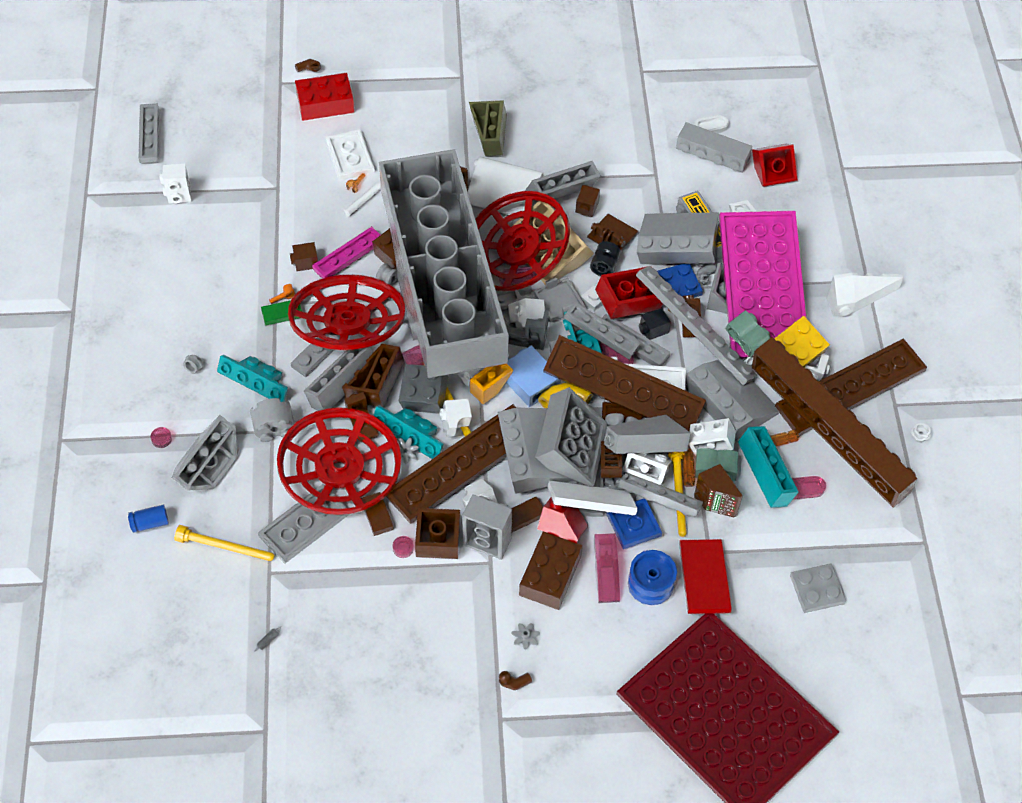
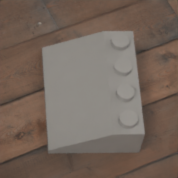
[637,212,719,264]
[685,360,779,441]
[535,387,607,487]
[498,407,574,494]

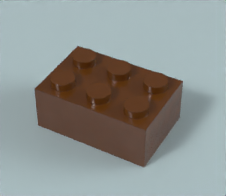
[519,531,583,610]

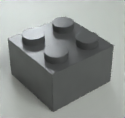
[398,364,449,413]

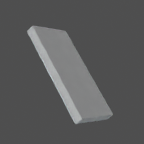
[258,484,349,564]

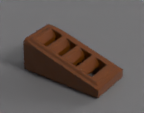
[601,441,622,478]

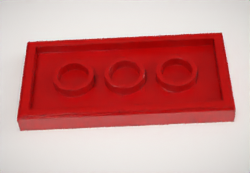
[679,539,732,614]

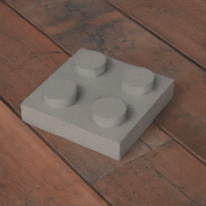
[790,563,846,613]

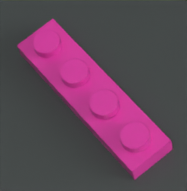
[312,226,380,278]

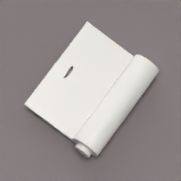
[467,156,543,219]

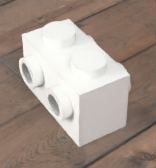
[160,163,191,203]
[689,418,736,456]
[622,453,672,485]

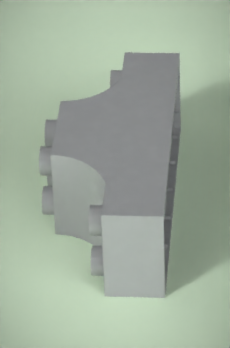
[379,149,509,378]

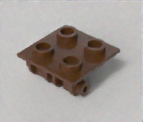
[587,213,638,251]

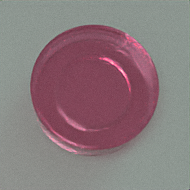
[150,427,172,448]
[392,536,414,558]

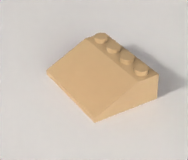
[513,201,594,285]

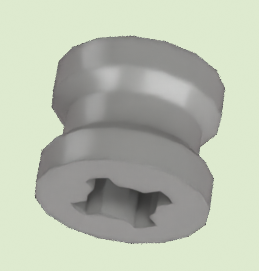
[376,263,398,286]

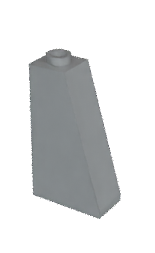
[604,415,690,454]

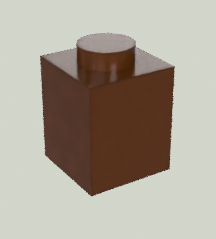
[575,185,600,217]
[290,242,318,272]

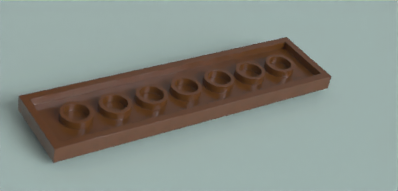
[543,335,706,432]
[775,338,927,437]
[386,404,517,524]

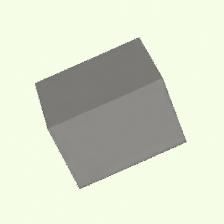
[707,262,727,314]

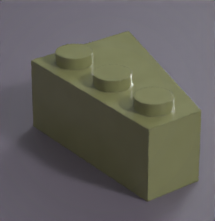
[469,100,507,156]

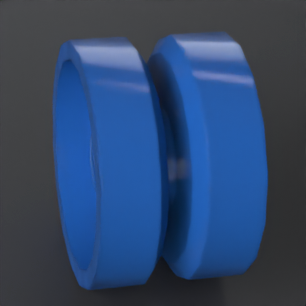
[627,550,677,605]

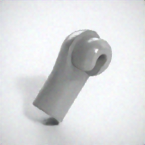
[696,263,717,285]

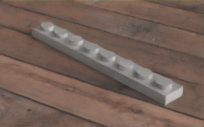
[636,266,757,385]

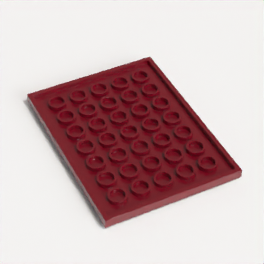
[616,613,839,803]

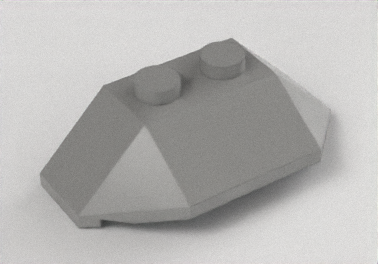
[171,415,237,491]

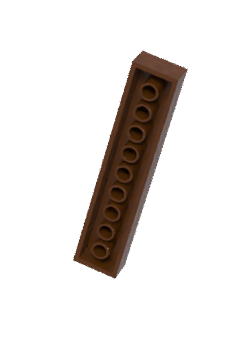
[752,337,917,508]

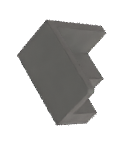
[507,309,549,350]

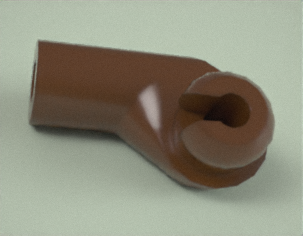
[295,59,321,72]
[499,671,532,691]

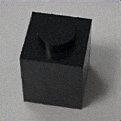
[639,308,671,340]

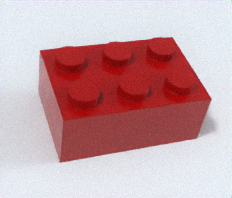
[295,73,354,121]
[595,266,663,319]

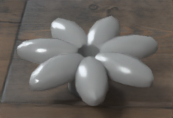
[398,438,419,464]
[511,623,540,650]

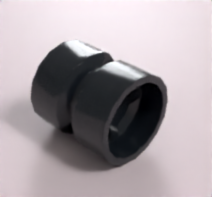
[590,241,621,276]

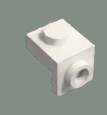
[804,354,830,381]

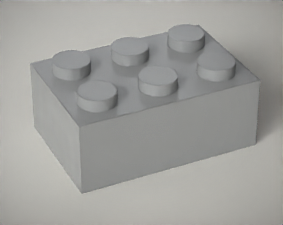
[462,494,512,560]

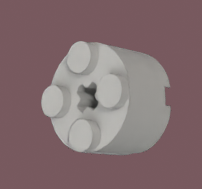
[250,398,294,442]

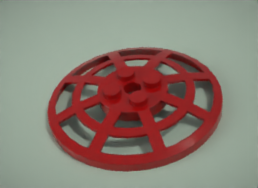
[475,191,570,291]
[288,274,405,350]
[277,407,401,515]

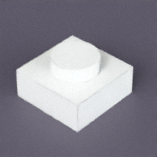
[581,286,603,311]

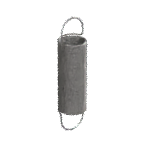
[254,627,281,652]

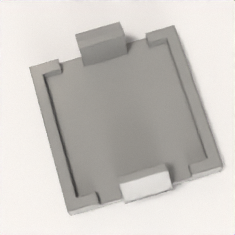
[534,277,585,322]

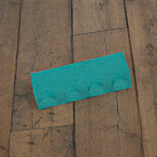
[738,426,799,508]

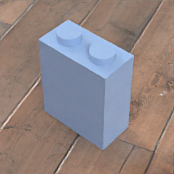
[506,345,561,407]

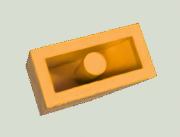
[470,363,513,405]

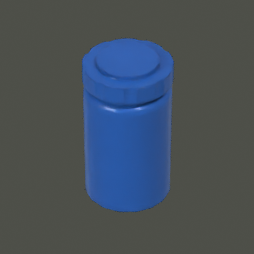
[128,504,169,533]

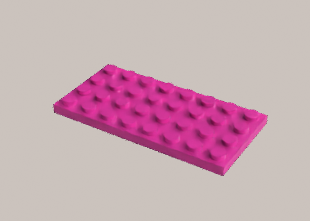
[719,211,806,359]

